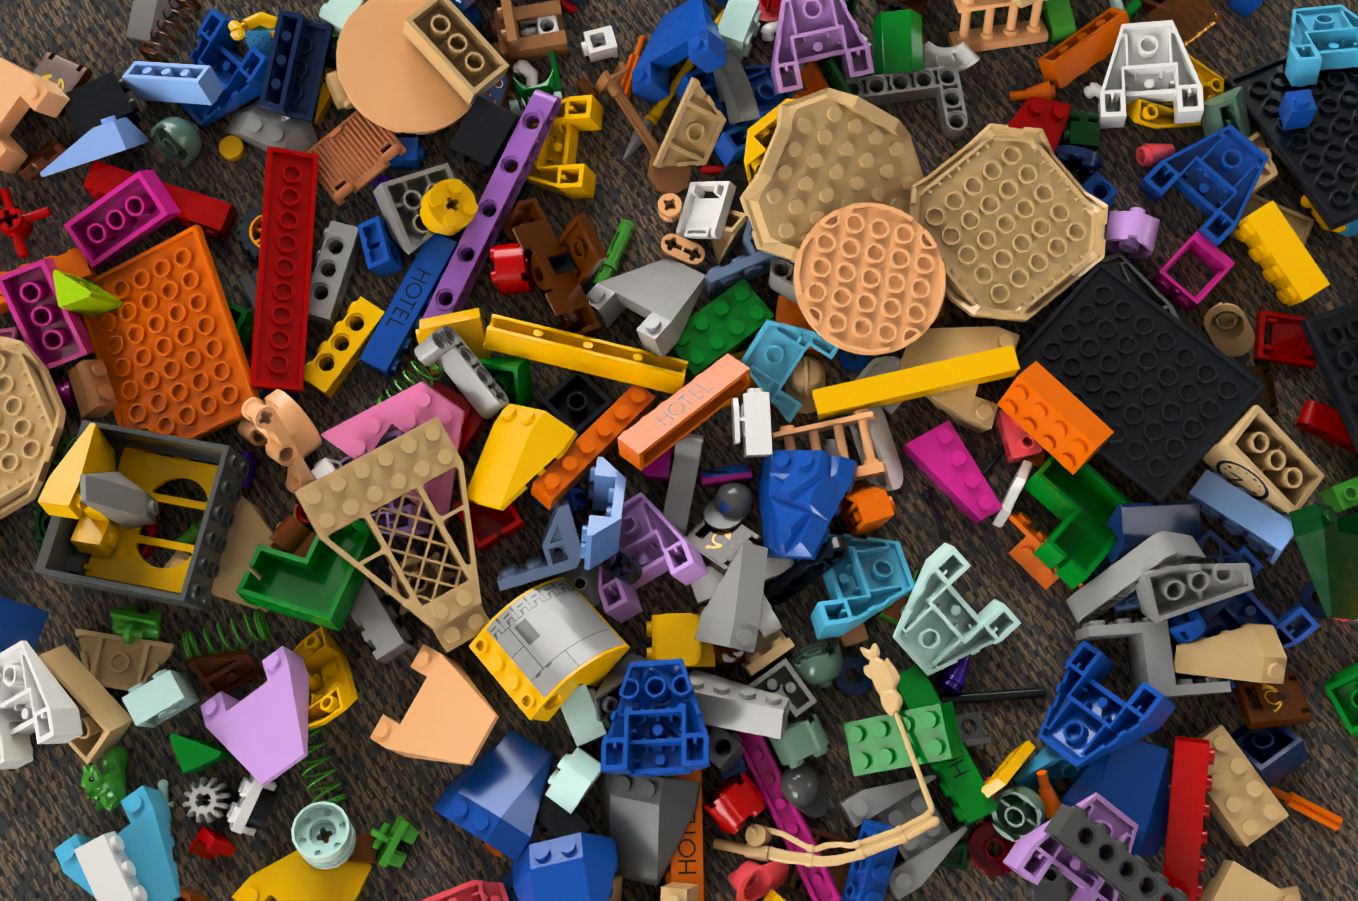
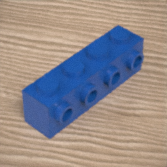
[841,819,899,901]

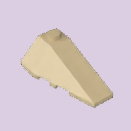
[1174,623,1287,684]

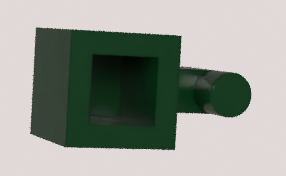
[1061,110,1100,152]

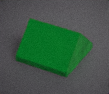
[169,733,234,774]

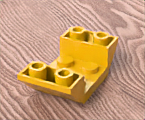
[744,99,795,184]

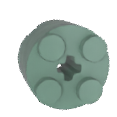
[768,712,830,769]

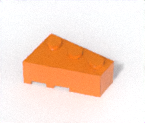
[839,482,895,537]

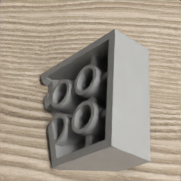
[373,163,454,255]

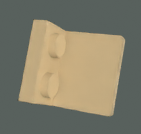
[741,630,795,678]

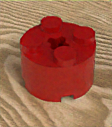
[490,243,535,295]
[703,771,765,835]

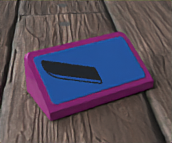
[699,463,753,489]

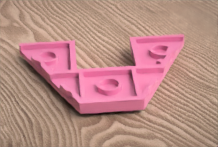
[321,381,465,526]

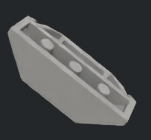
[225,100,319,152]

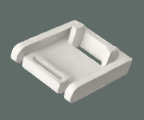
[676,181,736,239]

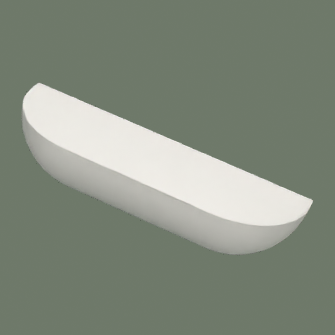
[848,406,903,491]

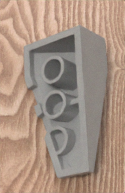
[126,0,180,42]
[695,542,768,653]

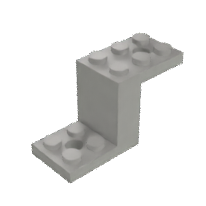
[1075,617,1231,698]

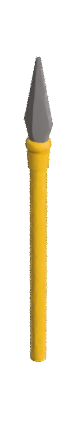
[623,9,725,160]

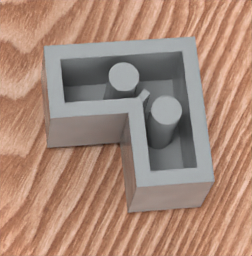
[748,658,817,719]

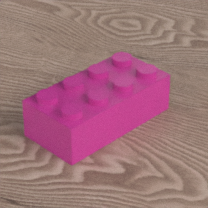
[63,170,182,268]
[0,258,94,370]

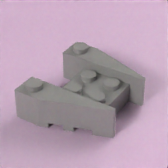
[838,774,968,900]

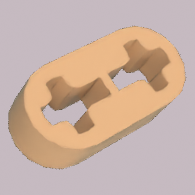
[661,233,705,268]

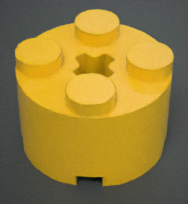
[420,178,478,236]

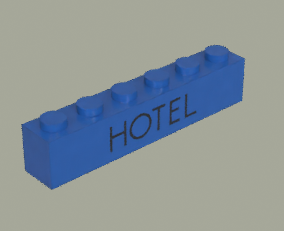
[360,233,458,378]

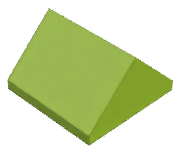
[52,269,124,317]

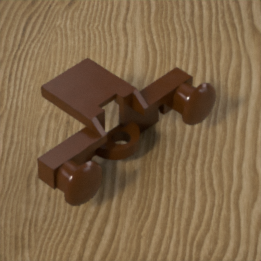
[503,197,608,337]

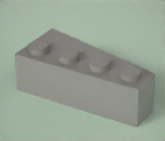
[349,568,413,664]
[689,669,790,740]

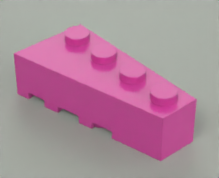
[901,420,1003,525]

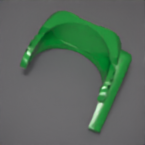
[512,51,562,104]

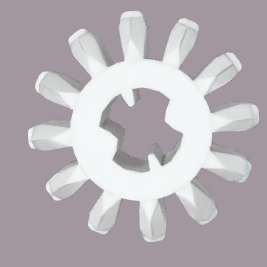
[183,777,231,823]

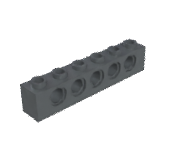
[1044,804,1190,901]

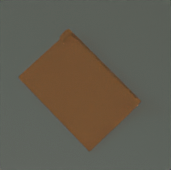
[1137,0,1223,47]

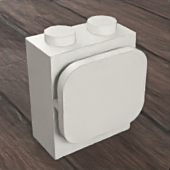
[731,388,773,458]

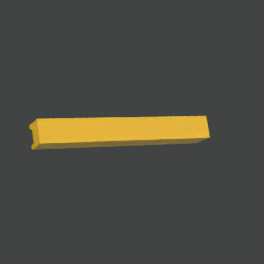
[483,314,688,394]
[812,345,1020,421]

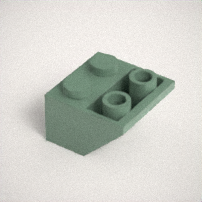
[1201,87,1252,139]

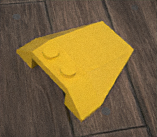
[467,403,578,511]

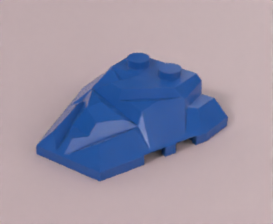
[757,450,858,560]
[601,658,710,777]

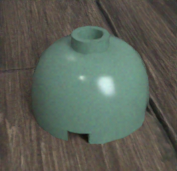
[151,117,202,167]
[789,641,843,688]
[992,785,1046,842]

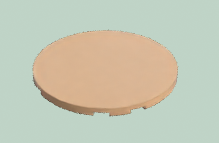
[336,0,473,135]
[793,202,946,355]

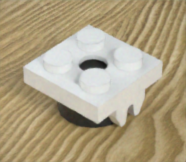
[226,773,277,836]

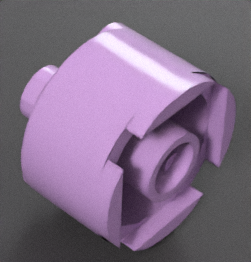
[1104,207,1160,259]

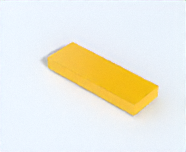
[981,741,1036,798]

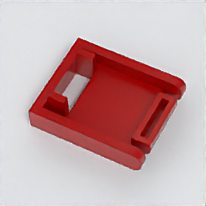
[1253,310,1316,369]

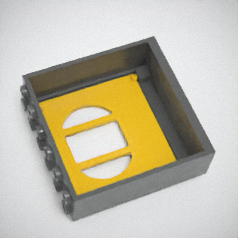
[34,420,249,611]

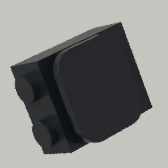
[64,71,141,138]
[449,95,520,174]

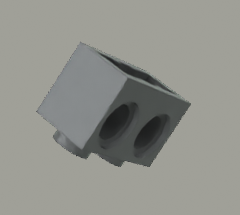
[705,724,746,775]

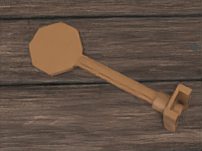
[593,61,692,194]

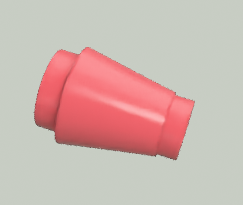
[1136,143,1175,167]

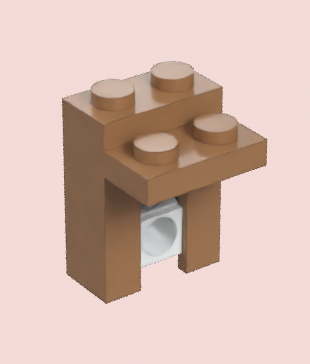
[490,0,569,64]

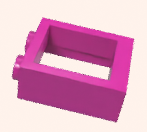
[1152,231,1235,312]

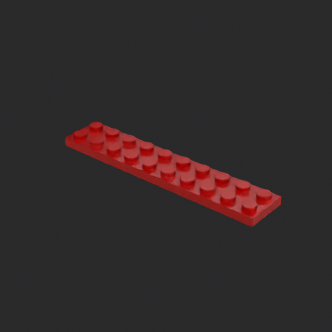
[249,146,319,393]

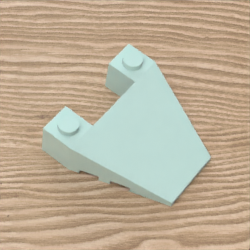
[892,542,1021,676]

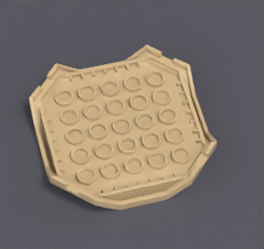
[740,87,924,263]
[909,123,1108,322]
[0,336,66,520]

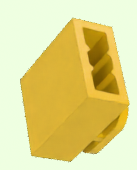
[646,613,715,669]

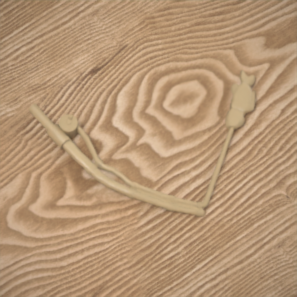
[713,643,940,868]

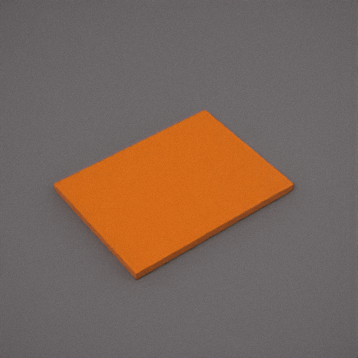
[82,224,260,456]

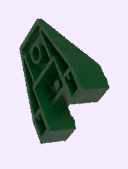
[1289,503,1358,620]

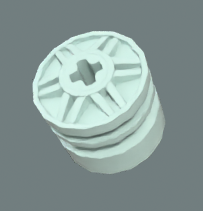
[291,801,357,870]

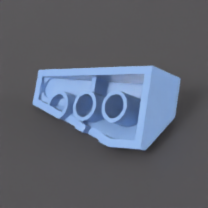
[40,115,149,177]

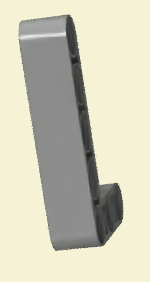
[846,66,968,140]
[1066,531,1206,625]

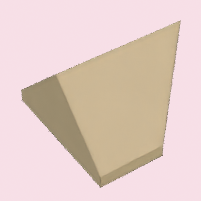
[710,209,748,264]

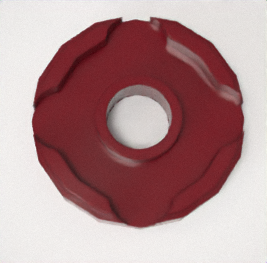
[968,821,1016,876]

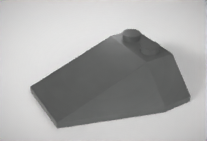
[598,772,701,886]

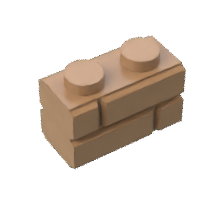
[67,360,118,419]

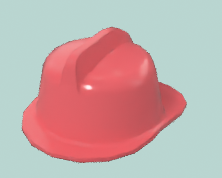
[728,860,789,901]

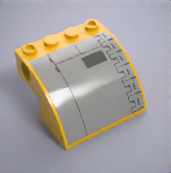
[469,577,630,722]

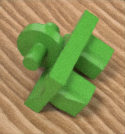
[110,604,162,644]
[370,815,419,868]

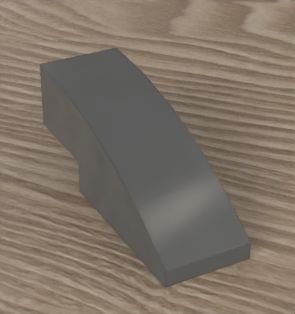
[713,49,760,125]

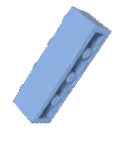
[122,61,224,105]

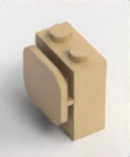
[1199,860,1282,901]

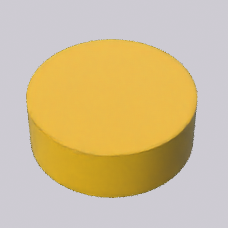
[219,135,245,162]

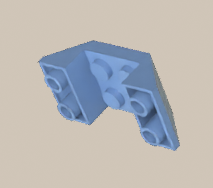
[580,456,626,570]

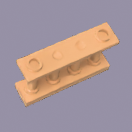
[948,0,1049,52]
[773,409,888,481]

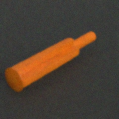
[620,35,646,99]
[1269,786,1343,831]

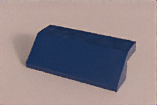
[259,9,334,123]
[1107,500,1202,564]

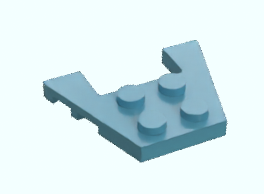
[740,319,839,423]

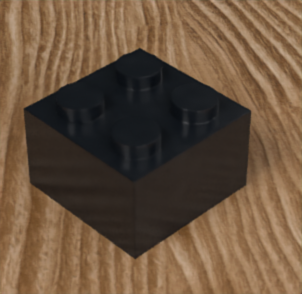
[541,370,613,442]

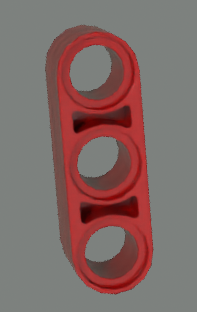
[1295,400,1357,454]

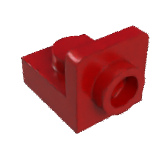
[189,826,236,860]

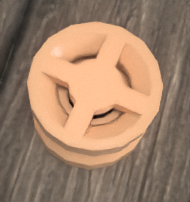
[658,193,682,223]

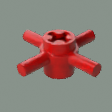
[0,188,52,258]

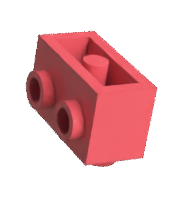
[995,410,1044,464]

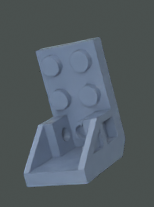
[705,217,778,298]
[497,498,582,591]

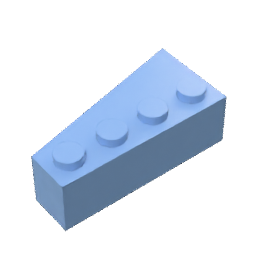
[1187,469,1294,565]

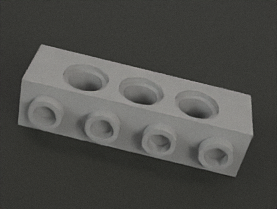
[308,220,362,326]

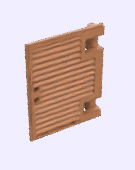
[306,110,407,206]

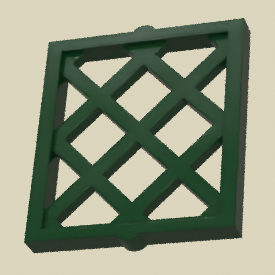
[822,58,853,95]

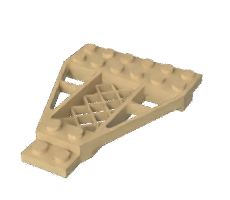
[294,416,490,653]

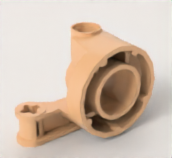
[238,389,322,493]

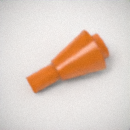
[1010,80,1055,101]
[1036,770,1061,819]

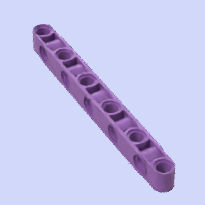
[422,89,561,319]

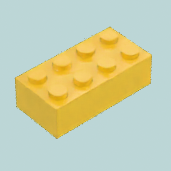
[1234,200,1330,307]

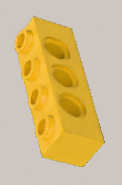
[304,296,385,399]

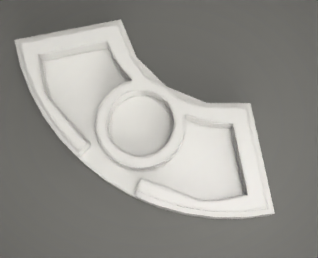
[924,41,980,72]
[992,459,1033,528]

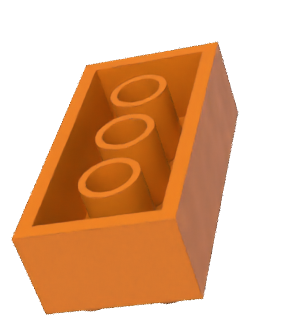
[997,361,1114,475]

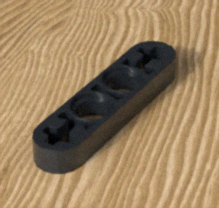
[764,537,850,605]

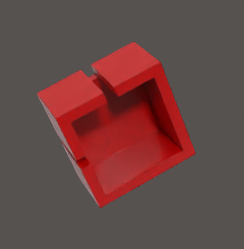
[452,500,526,554]

